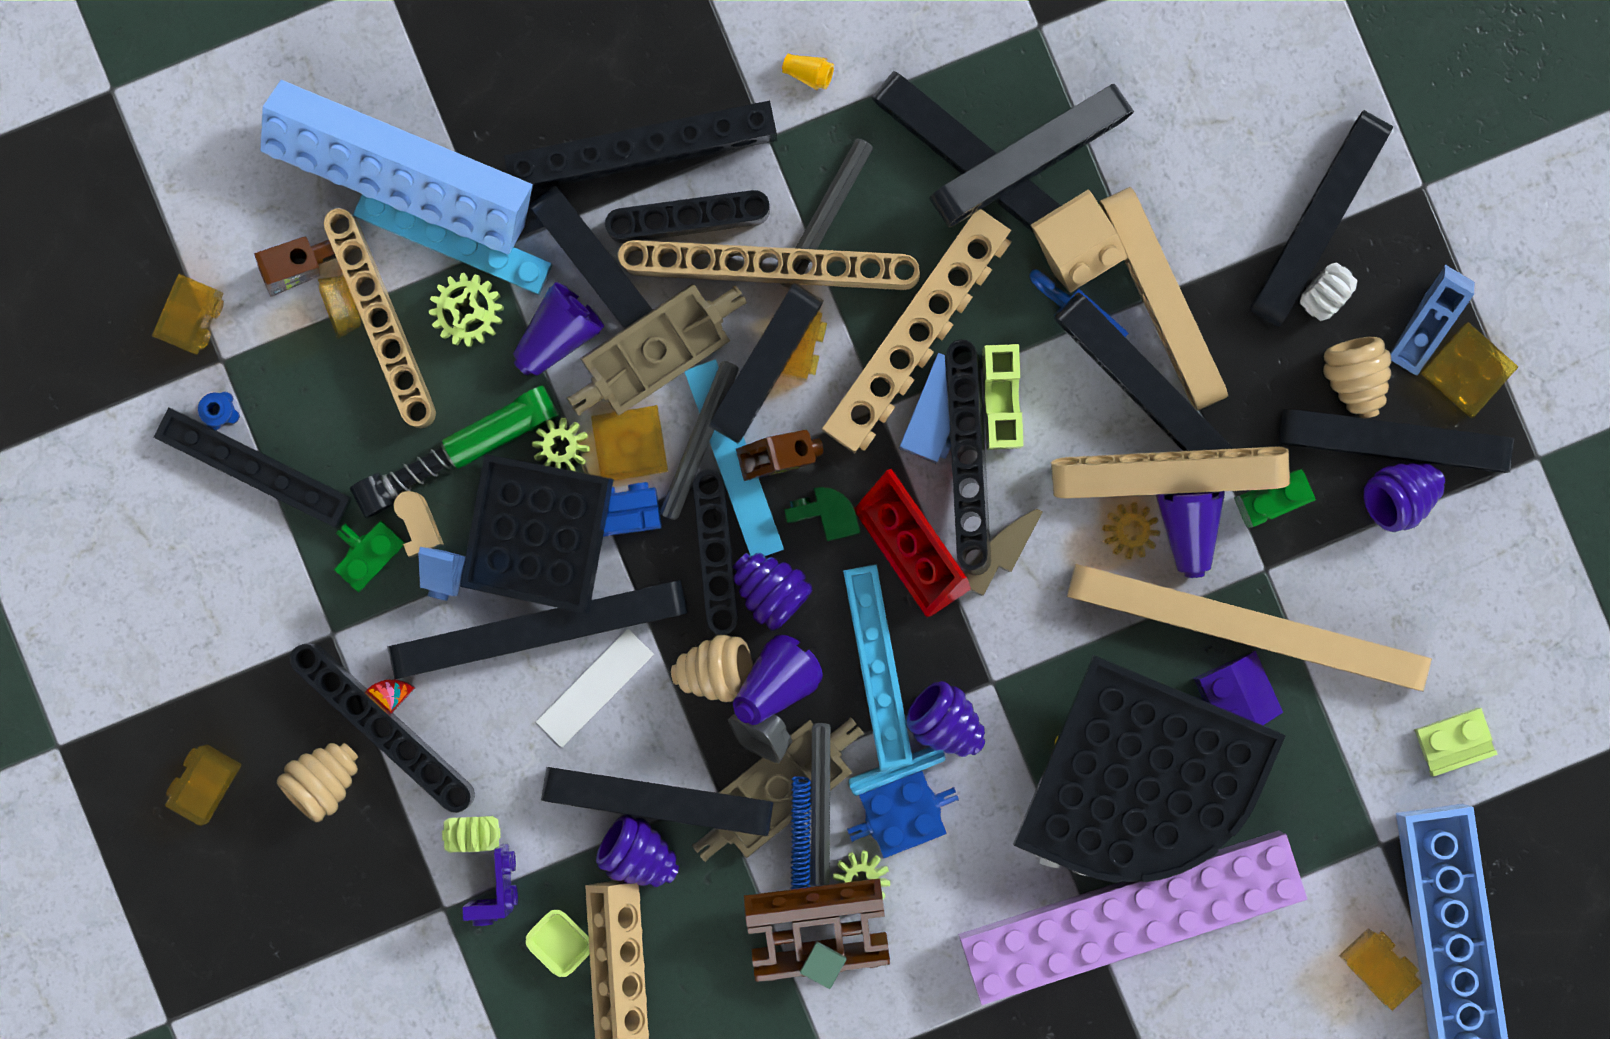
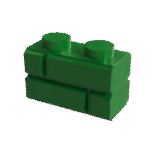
[1234,469,1316,528]

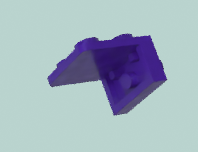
[463,844,518,926]

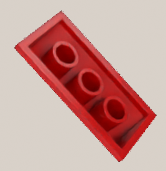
[854,469,971,617]

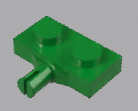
[334,520,406,593]

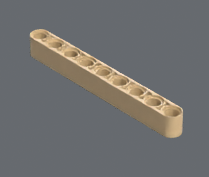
[618,240,920,290]

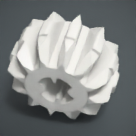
[1300,262,1357,321]

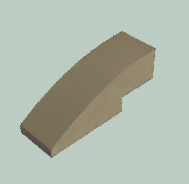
[964,509,1043,596]

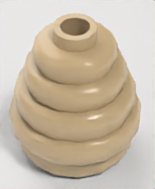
[1323,337,1392,419]
[671,635,753,702]
[277,743,358,822]

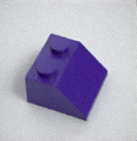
[1193,651,1283,725]

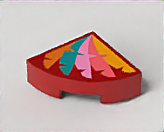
[366,679,415,713]

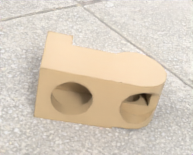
[394,491,444,557]

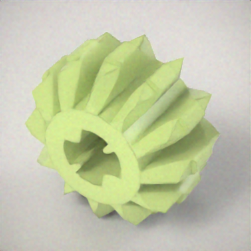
[532,418,590,471]
[442,816,501,852]
[833,850,890,899]

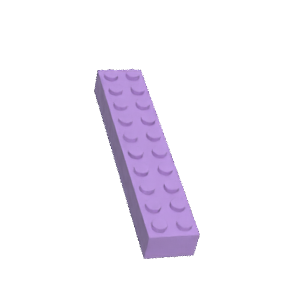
[958,830,1308,1005]

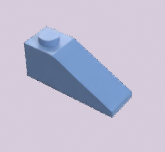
[1390,265,1475,376]
[899,353,951,464]
[418,547,466,601]

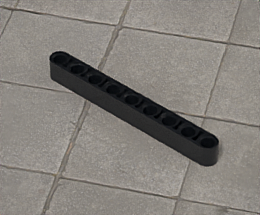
[387,580,688,680]

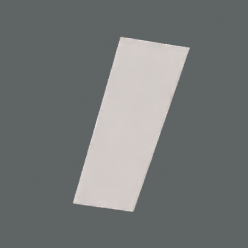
[536,629,654,748]

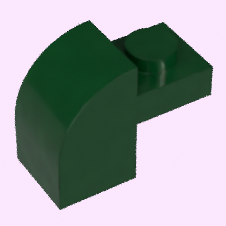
[785,487,860,542]

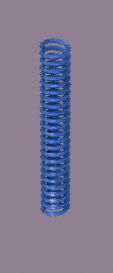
[790,776,811,889]

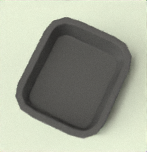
[728,714,792,763]

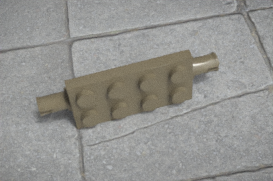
[567,284,747,416]
[692,717,864,862]

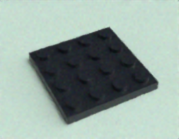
[460,454,614,613]

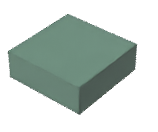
[800,941,847,989]

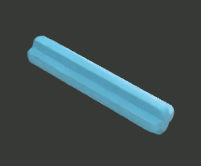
[849,747,945,796]

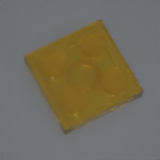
[1421,322,1518,418]
[591,405,669,481]

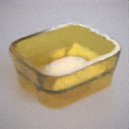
[317,275,361,339]

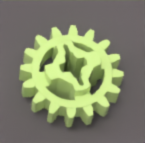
[429,273,504,347]

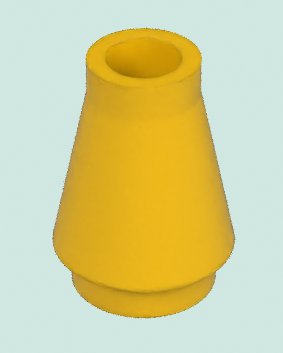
[782,53,834,90]

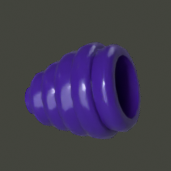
[1363,463,1445,533]
[733,552,813,631]
[906,681,985,757]
[596,815,679,887]

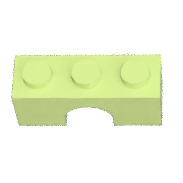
[982,344,1024,450]

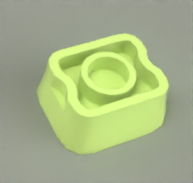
[526,910,590,977]

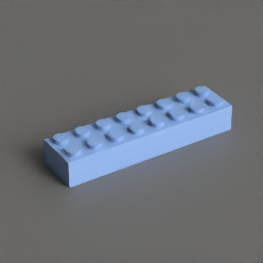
[260,80,533,255]
[1396,803,1508,1039]

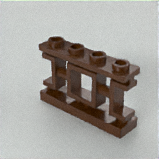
[744,878,890,982]

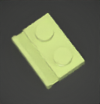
[1414,708,1498,777]

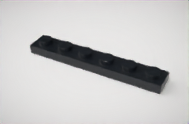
[153,407,352,528]

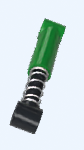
[349,385,559,519]

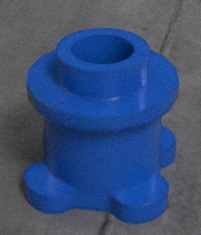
[198,392,240,430]

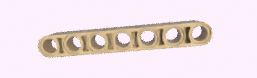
[1099,187,1228,411]
[324,208,436,428]
[1051,447,1290,498]

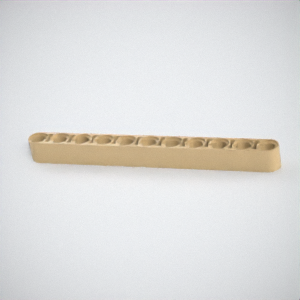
[1067,564,1432,692]

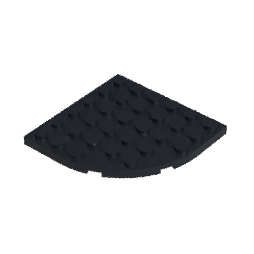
[1013,655,1286,882]

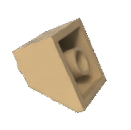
[1031,189,1128,293]

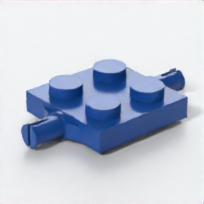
[847,771,959,858]

